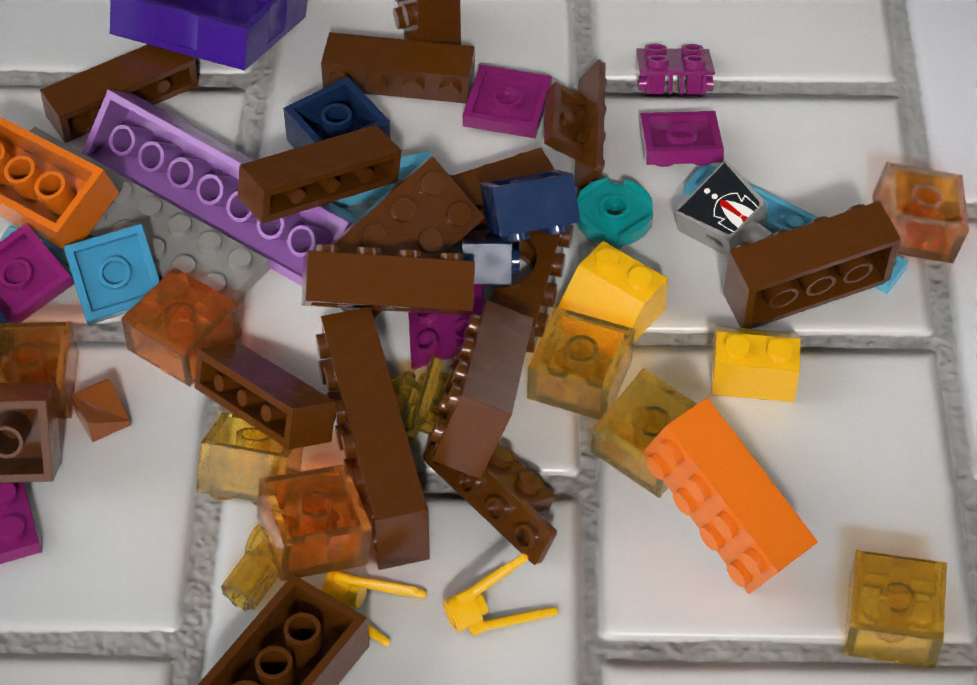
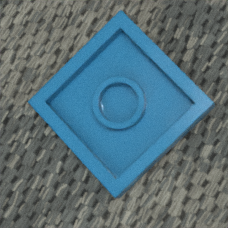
[63,224,166,325]

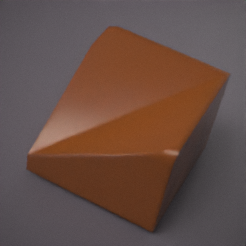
[71,379,131,442]

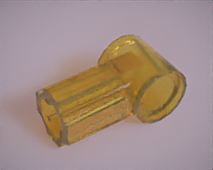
[221,521,304,611]

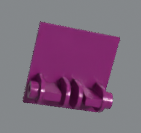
[636,44,715,95]
[408,284,485,370]

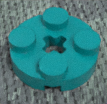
[576,178,653,250]

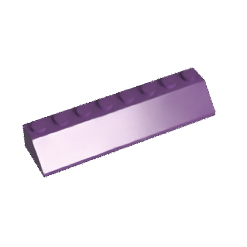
[82,90,358,286]

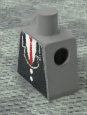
[675,160,773,256]

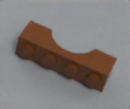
[491,224,573,353]

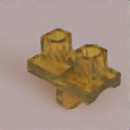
[391,356,448,441]

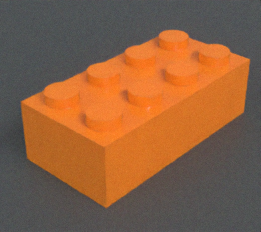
[0,117,119,250]
[642,397,818,594]

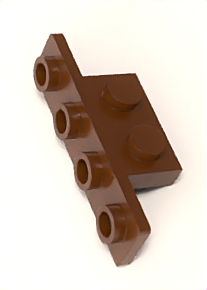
[544,60,607,189]
[423,441,557,565]

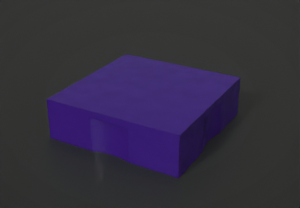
[109,0,307,71]

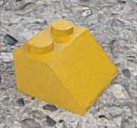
[553,241,669,359]
[711,326,801,402]

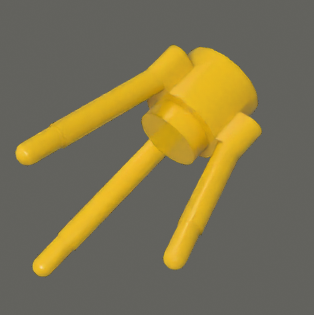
[442,553,559,637]
[322,568,427,646]

